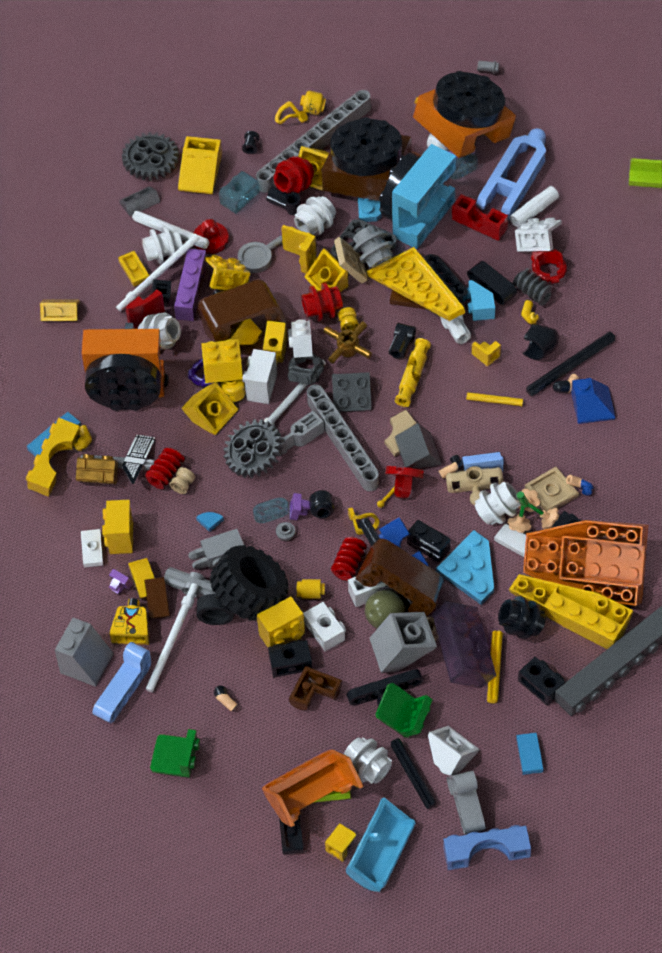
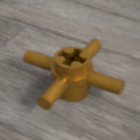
[323,321,372,364]

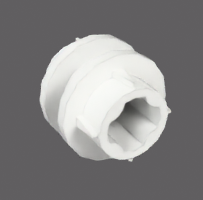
[294,196,336,235]
[142,226,182,264]
[138,312,181,350]
[475,482,521,525]
[344,737,392,784]

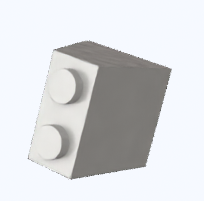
[369,612,437,673]
[55,618,114,687]

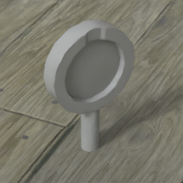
[238,236,282,273]

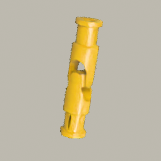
[394,338,431,407]

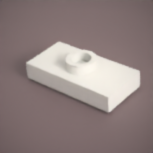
[81,529,103,568]

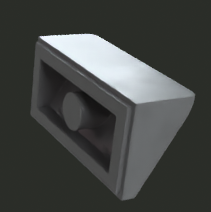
[119,186,160,216]

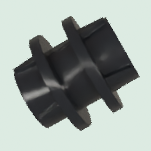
[498,596,546,639]

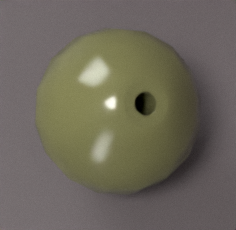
[365,590,405,629]

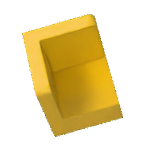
[472,341,501,367]
[325,823,356,862]

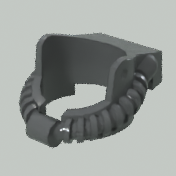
[288,352,324,385]

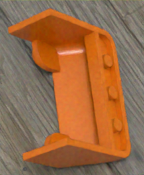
[262,750,363,827]

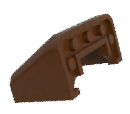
[198,279,285,342]

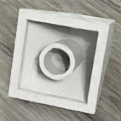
[428,726,480,776]

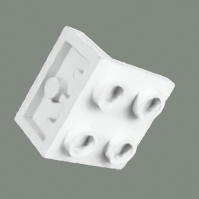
[515,218,562,252]

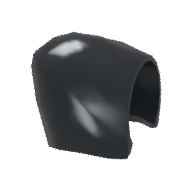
[523,324,559,360]

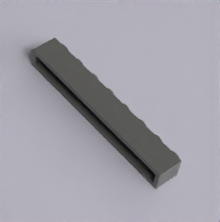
[554,606,662,716]

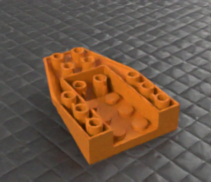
[523,520,649,606]

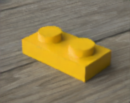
[118,251,149,287]

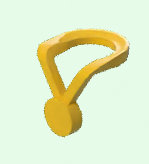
[275,101,308,124]
[348,507,380,535]

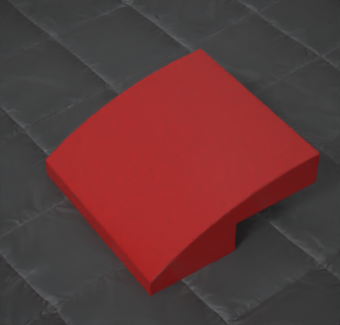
[125,289,165,329]

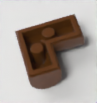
[289,666,342,710]

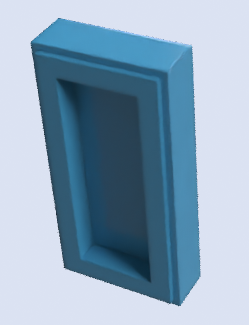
[516,733,543,775]

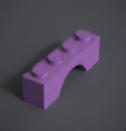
[174,249,207,321]

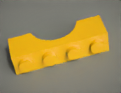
[26,418,80,497]

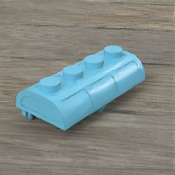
[346,798,416,892]

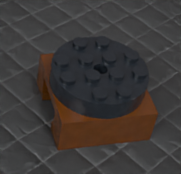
[321,117,412,202]

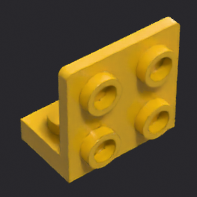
[281,225,317,274]
[205,255,250,290]

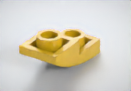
[128,558,154,599]

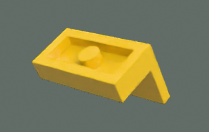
[40,299,79,321]

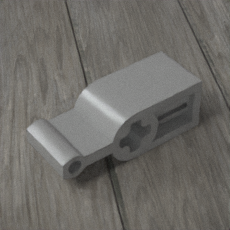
[279,411,324,454]

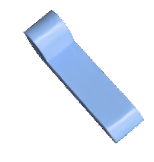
[92,642,151,723]

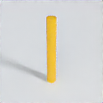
[466,392,523,406]

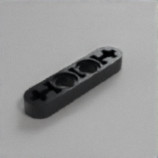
[425,254,468,303]
[346,669,424,706]

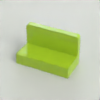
[628,158,662,188]

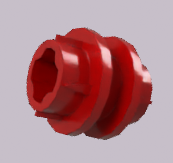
[273,156,314,193]
[301,282,343,322]

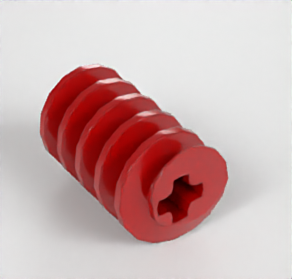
[145,448,185,490]
[331,537,367,581]

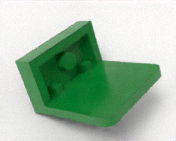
[375,683,433,737]
[150,729,200,778]

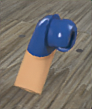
[566,475,594,496]

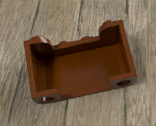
[355,539,443,617]

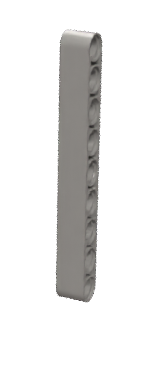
[256,90,371,192]

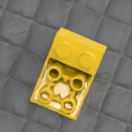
[178,136,222,194]

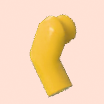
[521,300,539,324]
[74,425,92,451]

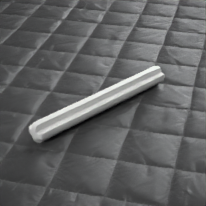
[132,211,210,249]

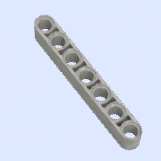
[307,385,379,491]

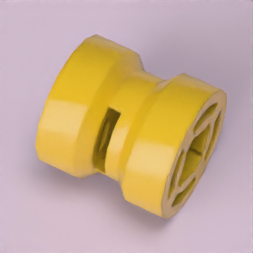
[338,307,359,331]

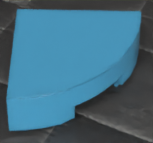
[196,512,224,532]

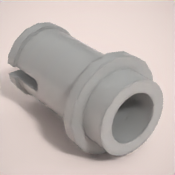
[477,60,500,74]

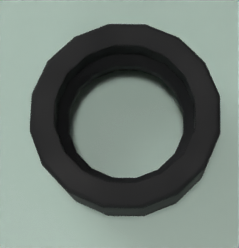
[196,594,234,625]

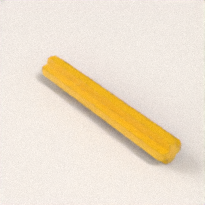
[487,630,503,704]

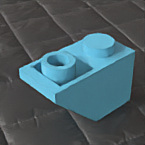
[466,280,495,321]

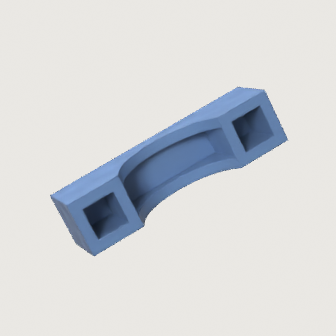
[443,825,531,870]

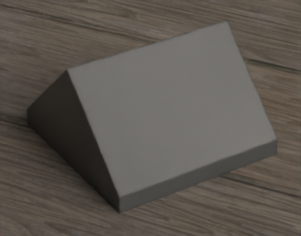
[395,423,442,468]

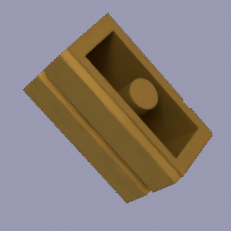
[76,454,118,484]

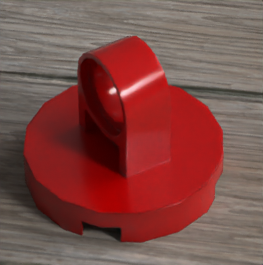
[194,219,229,254]
[385,466,424,499]

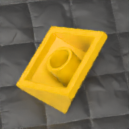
[304,248,348,292]

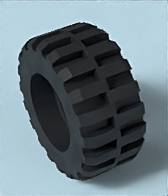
[210,545,289,621]

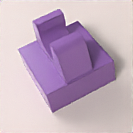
[290,493,310,520]
[109,569,133,595]

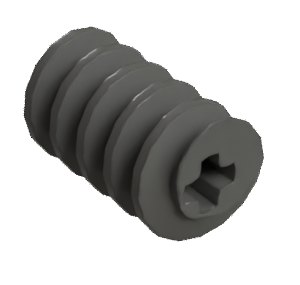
[512,268,553,306]

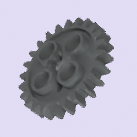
[121,131,179,181]
[223,419,284,478]

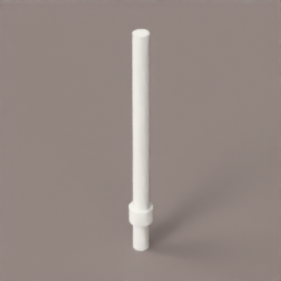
[116,234,200,312]
[256,360,326,438]
[146,583,199,692]

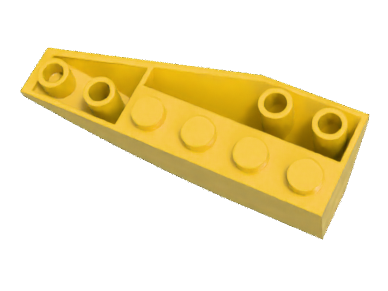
[509,574,633,649]

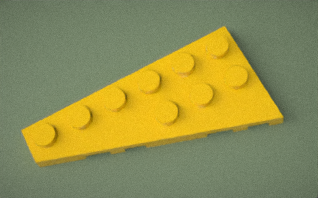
[366,247,466,321]

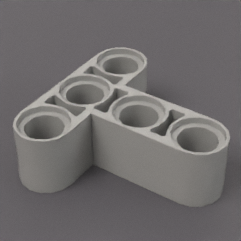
[447,771,486,835]

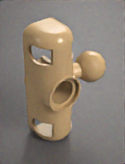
[446,466,504,506]

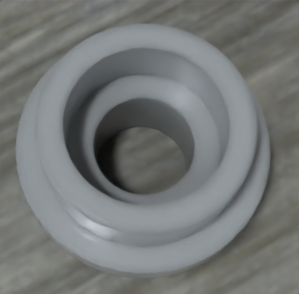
[276,522,295,541]

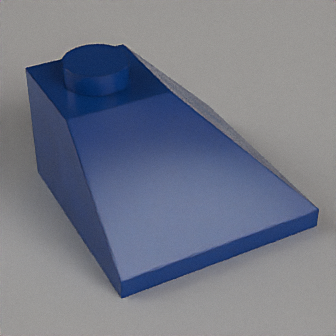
[571,378,615,424]

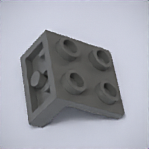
[332,372,371,412]

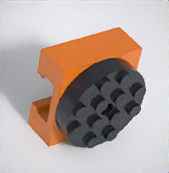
[413,71,516,158]
[82,329,165,411]

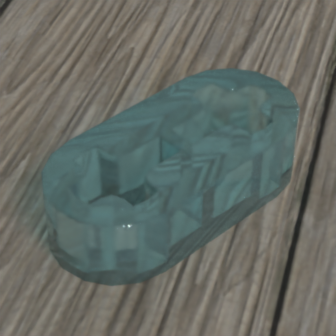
[450,154,478,179]
[253,497,289,523]

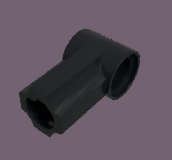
[266,187,301,215]
[389,323,416,360]

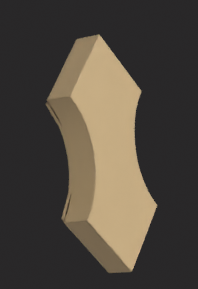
[384,410,416,457]

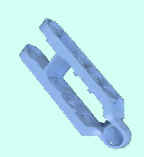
[477,128,546,220]

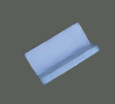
[462,452,504,472]

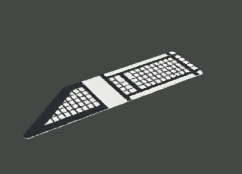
[122,435,155,484]

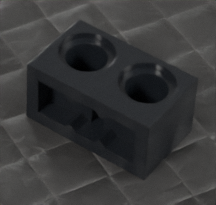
[518,656,565,706]

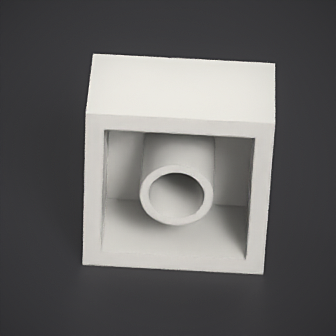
[243,349,277,404]

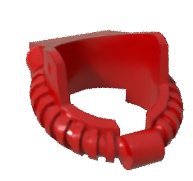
[531,248,567,284]

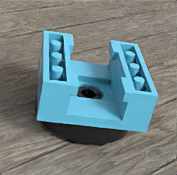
[379,144,456,249]

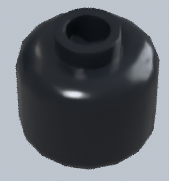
[309,490,335,519]

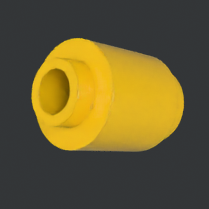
[297,579,325,599]

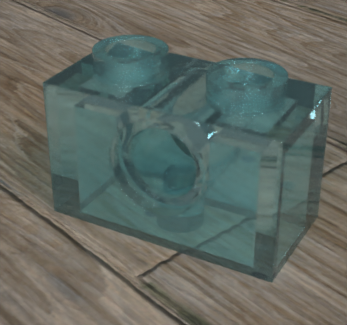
[219,171,259,214]

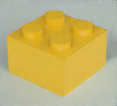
[201,339,243,383]
[102,500,133,554]
[257,597,305,647]

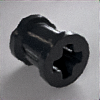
[242,131,260,154]

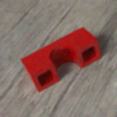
[452,194,508,241]

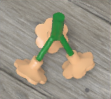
[507,489,559,533]

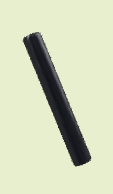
[391,738,436,809]

